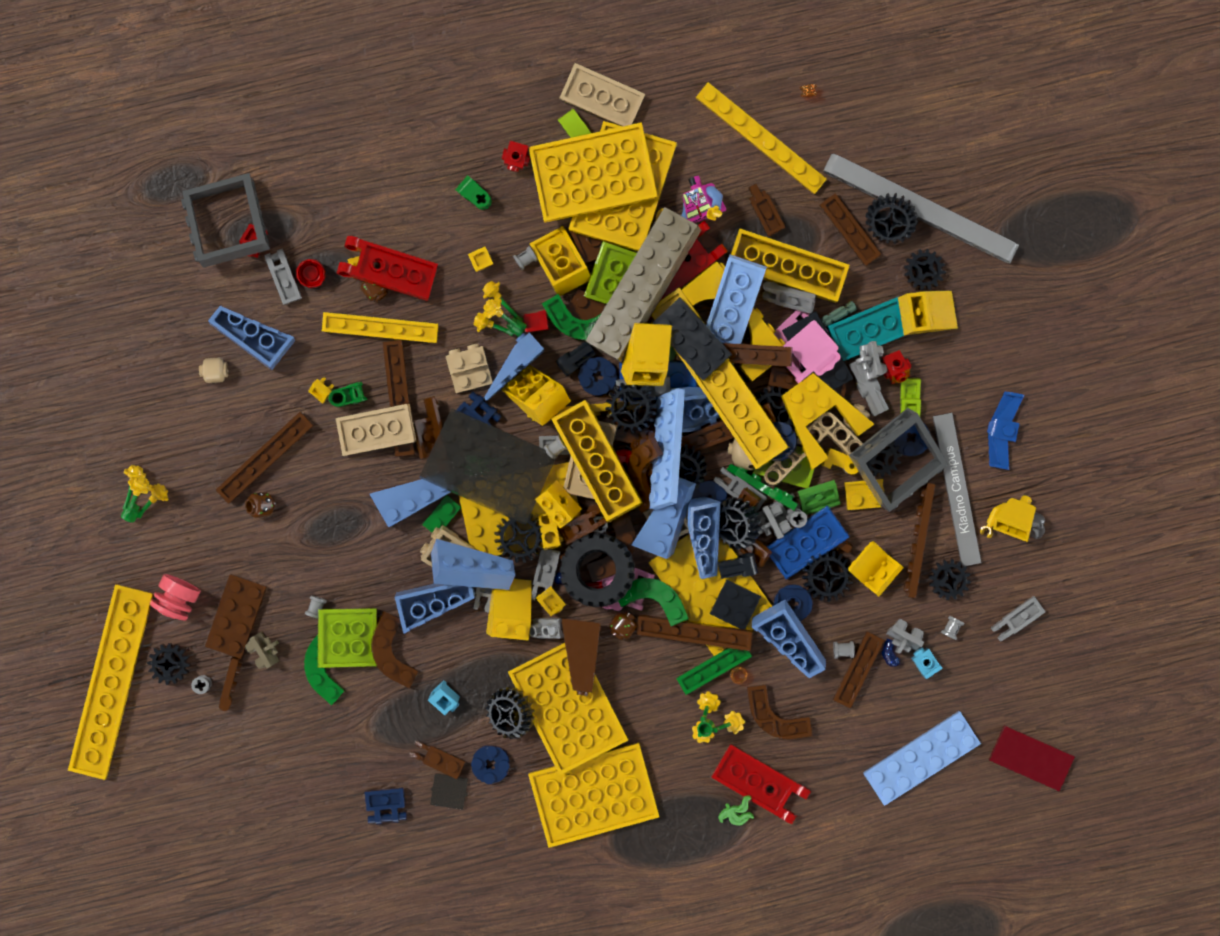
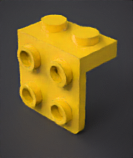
[848,541,904,597]

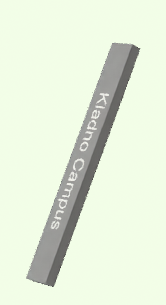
[933,413,981,566]

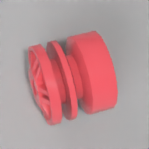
[149,574,201,621]

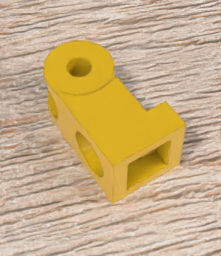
[821,448,858,474]
[538,513,561,550]

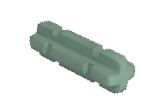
[820,301,857,327]

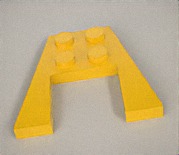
[781,373,874,470]

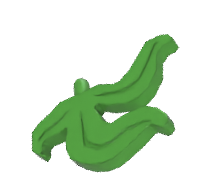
[718,795,754,825]

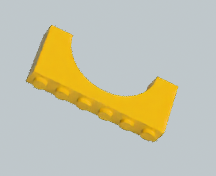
[681,262,785,381]

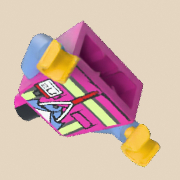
[681,175,727,223]

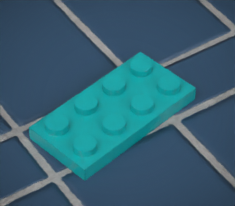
[827,296,905,361]

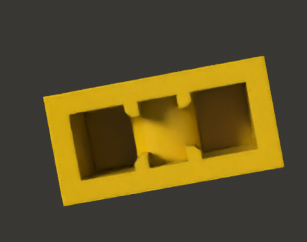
[535,480,582,528]

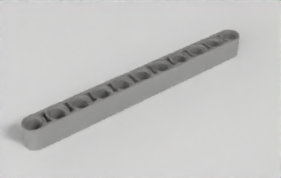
[823,154,1019,263]

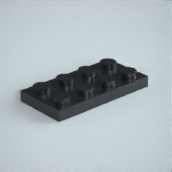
[652,297,733,381]
[782,312,853,390]

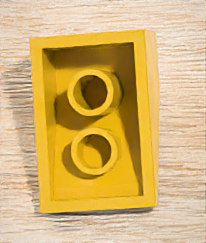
[530,226,591,296]
[486,579,532,640]

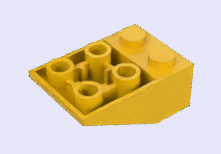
[898,291,958,335]
[621,323,672,386]
[502,365,571,426]

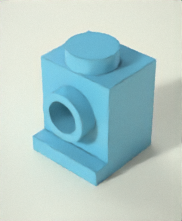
[911,647,942,679]
[428,680,460,715]

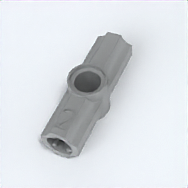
[849,361,889,416]

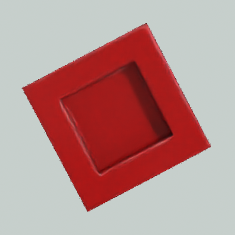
[524,310,549,333]

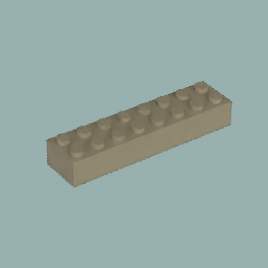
[585,207,701,364]

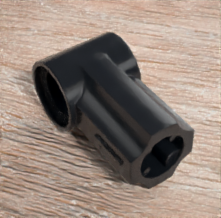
[555,341,596,377]
[718,553,758,579]

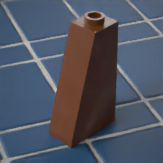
[562,618,601,696]

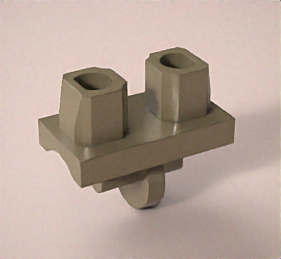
[245,632,279,669]

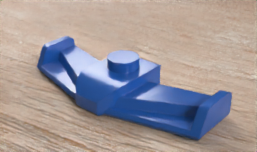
[987,392,1024,470]

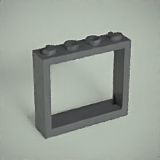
[181,173,270,268]
[849,408,948,512]

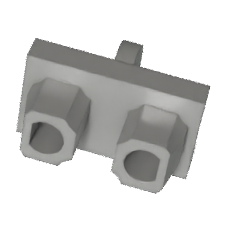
[856,341,887,380]
[759,504,791,539]
[529,618,564,638]
[886,619,924,654]

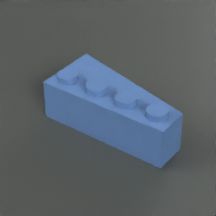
[208,306,295,370]
[370,472,457,527]
[632,477,696,559]
[431,539,515,590]
[395,584,475,633]
[752,600,826,678]

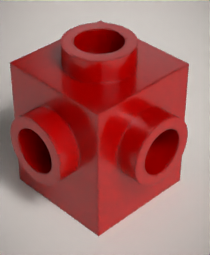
[502,141,530,172]
[882,350,912,384]

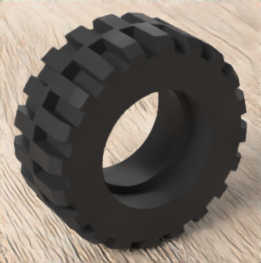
[560,533,635,607]

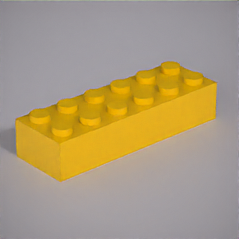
[731,229,850,303]
[552,400,643,522]

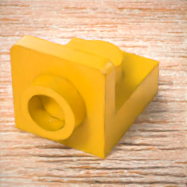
[536,586,566,616]

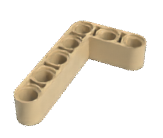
[764,412,863,486]

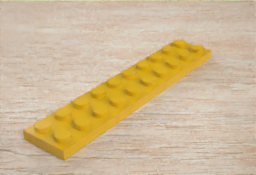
[651,288,789,469]
[68,584,154,780]

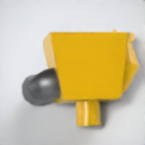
[980,495,1045,542]

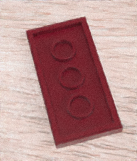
[989,725,1075,792]

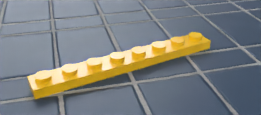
[696,82,826,194]

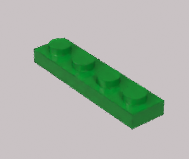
[676,648,752,695]

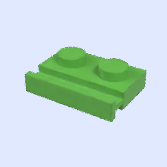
[798,480,840,515]

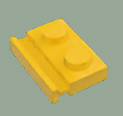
[844,479,884,510]

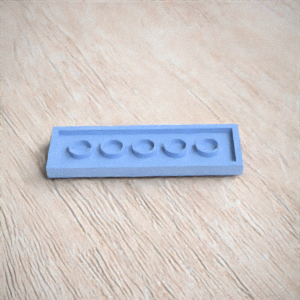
[706,254,767,366]
[649,388,685,510]
[863,711,981,806]

